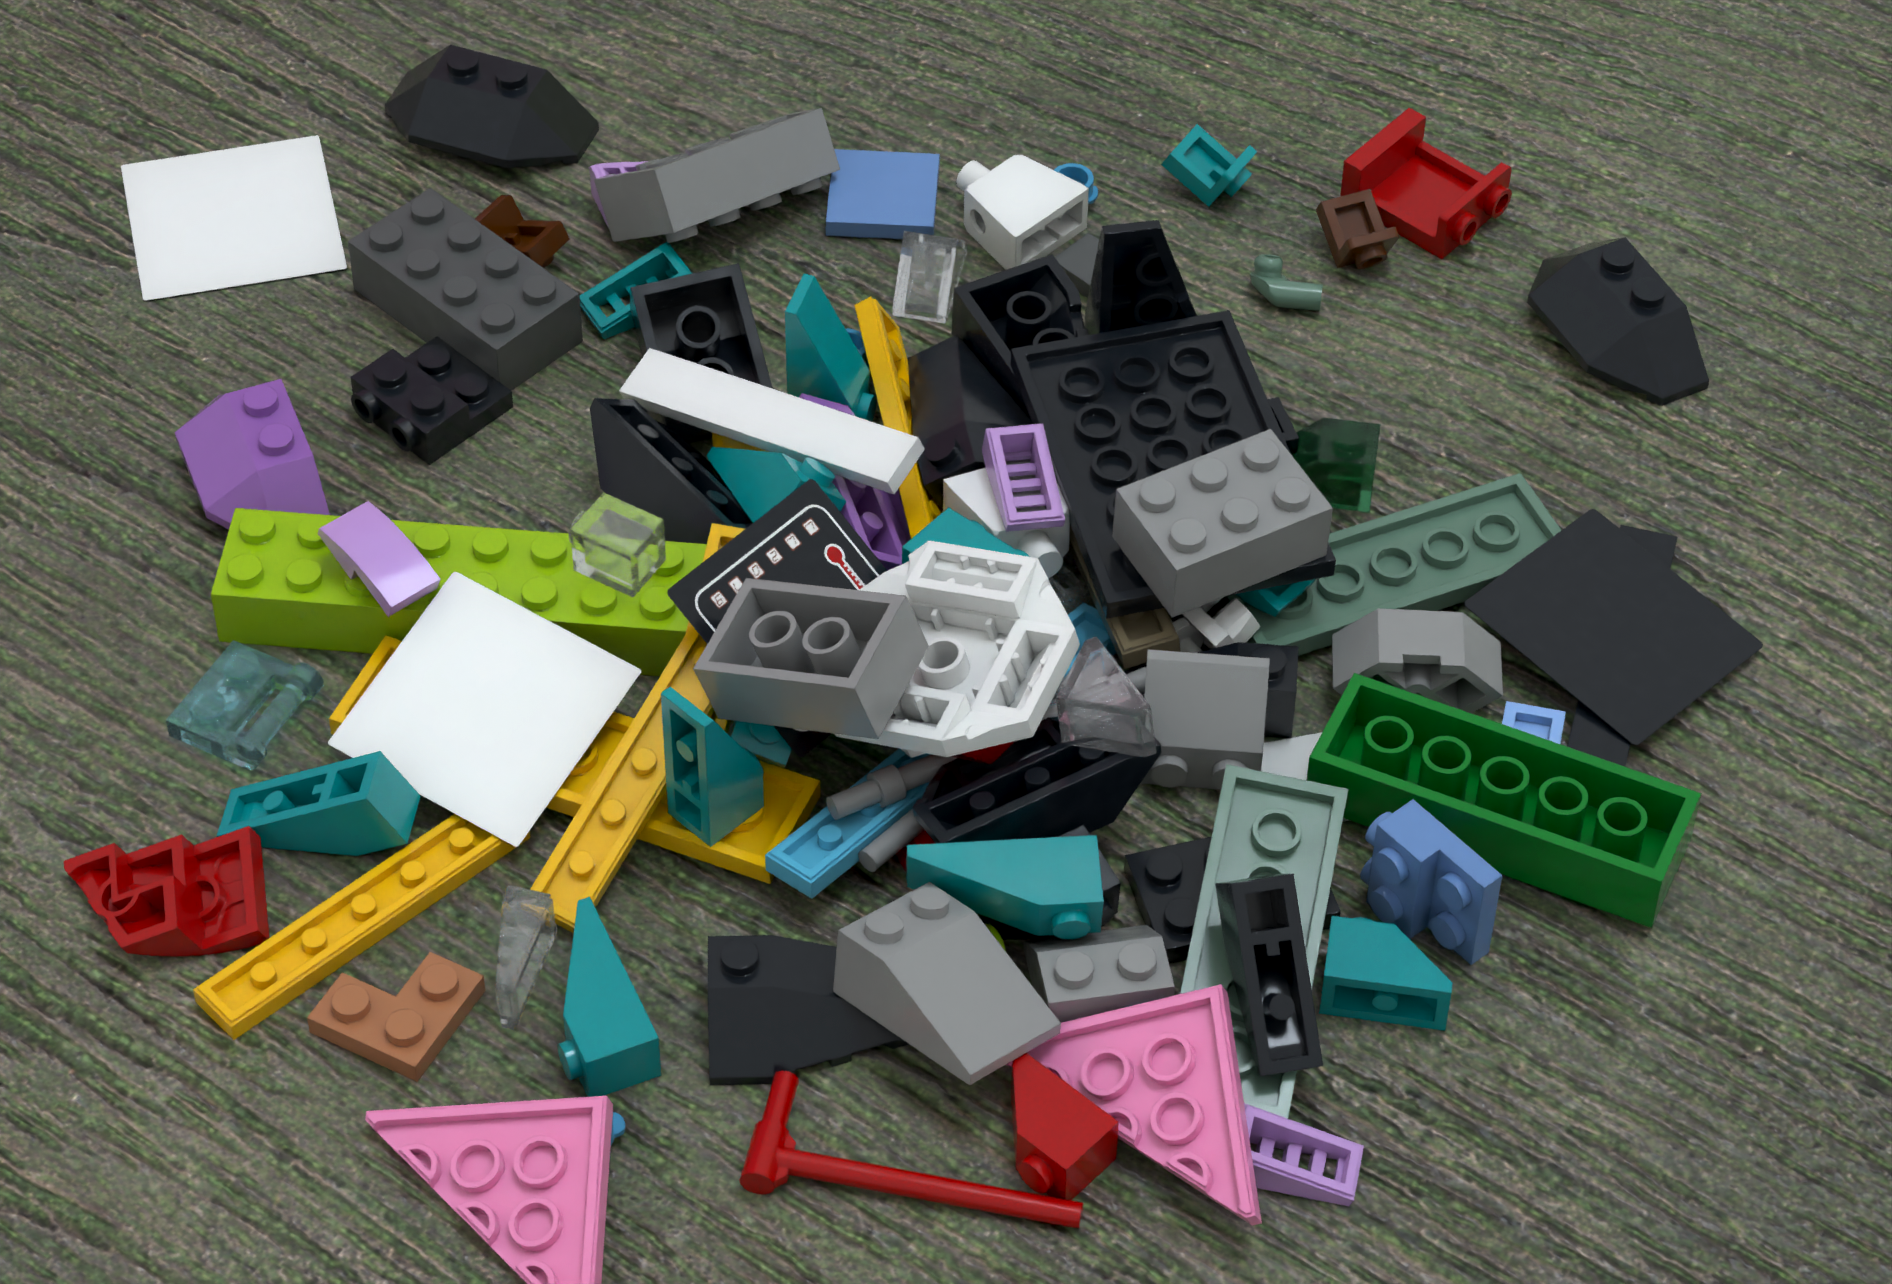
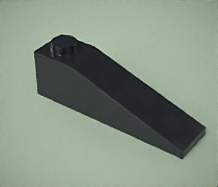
[1085,220,1197,335]

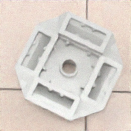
[835,541,1080,764]

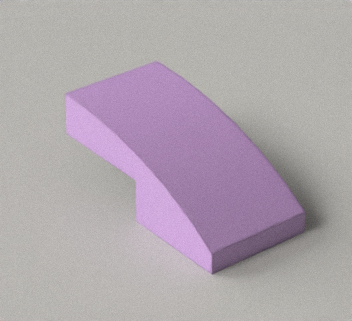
[318,501,441,617]

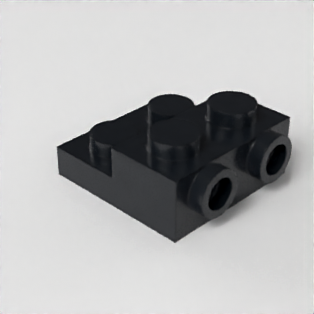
[350,336,513,465]

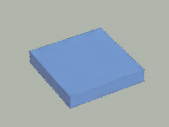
[826,149,940,241]

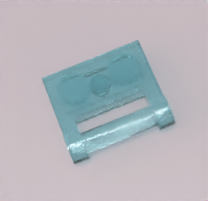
[166,640,324,770]

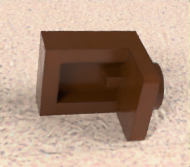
[1316,189,1399,269]
[475,195,570,268]

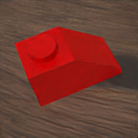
[1011,1053,1119,1200]

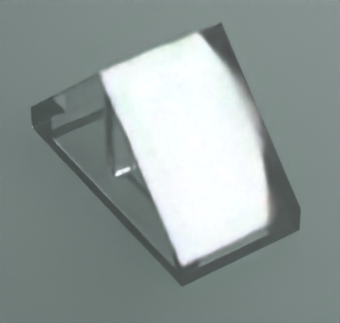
[893,231,968,324]
[1056,636,1156,758]

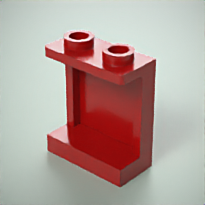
[1340,108,1512,259]

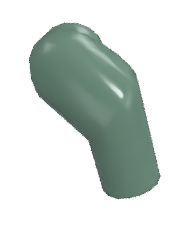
[1250,254,1323,311]

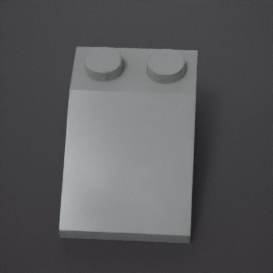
[833,882,1061,1085]

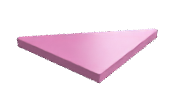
[1006,984,1262,1226]
[365,1096,613,1284]

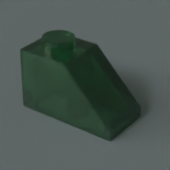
[1291,417,1381,512]

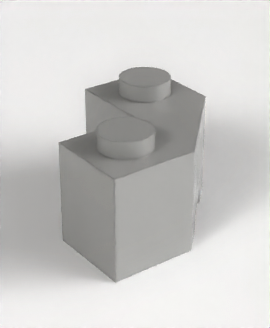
[1332,608,1503,713]

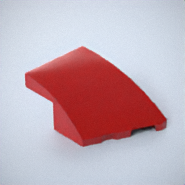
[64,826,270,957]

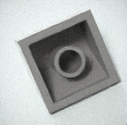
[1141,649,1270,790]
[1023,925,1175,1023]

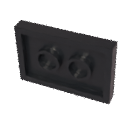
[1124,836,1341,964]

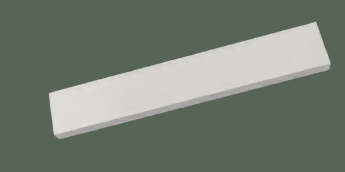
[619,348,925,494]

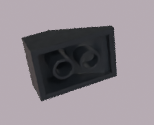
[630,263,773,443]

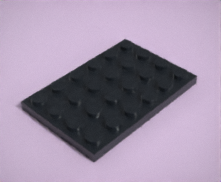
[1010,310,1336,619]

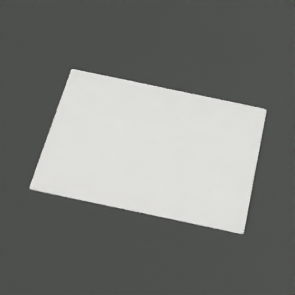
[121,135,347,301]
[328,572,641,847]

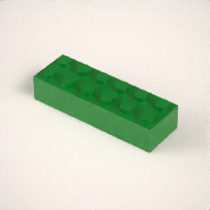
[1307,673,1702,928]

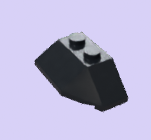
[385,45,599,168]
[1527,237,1709,406]
[590,398,753,544]
[912,709,1162,843]

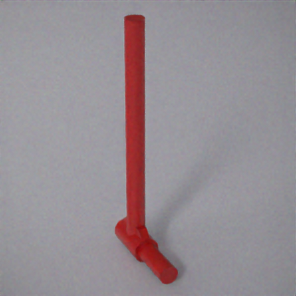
[739,1071,1084,1229]

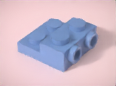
[1360,799,1502,965]

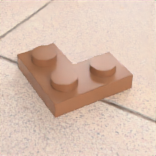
[307,952,486,1082]

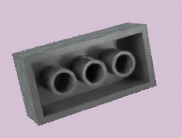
[348,188,583,391]

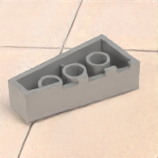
[594,108,840,243]

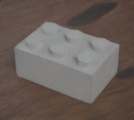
[1112,429,1333,618]
[693,578,929,739]

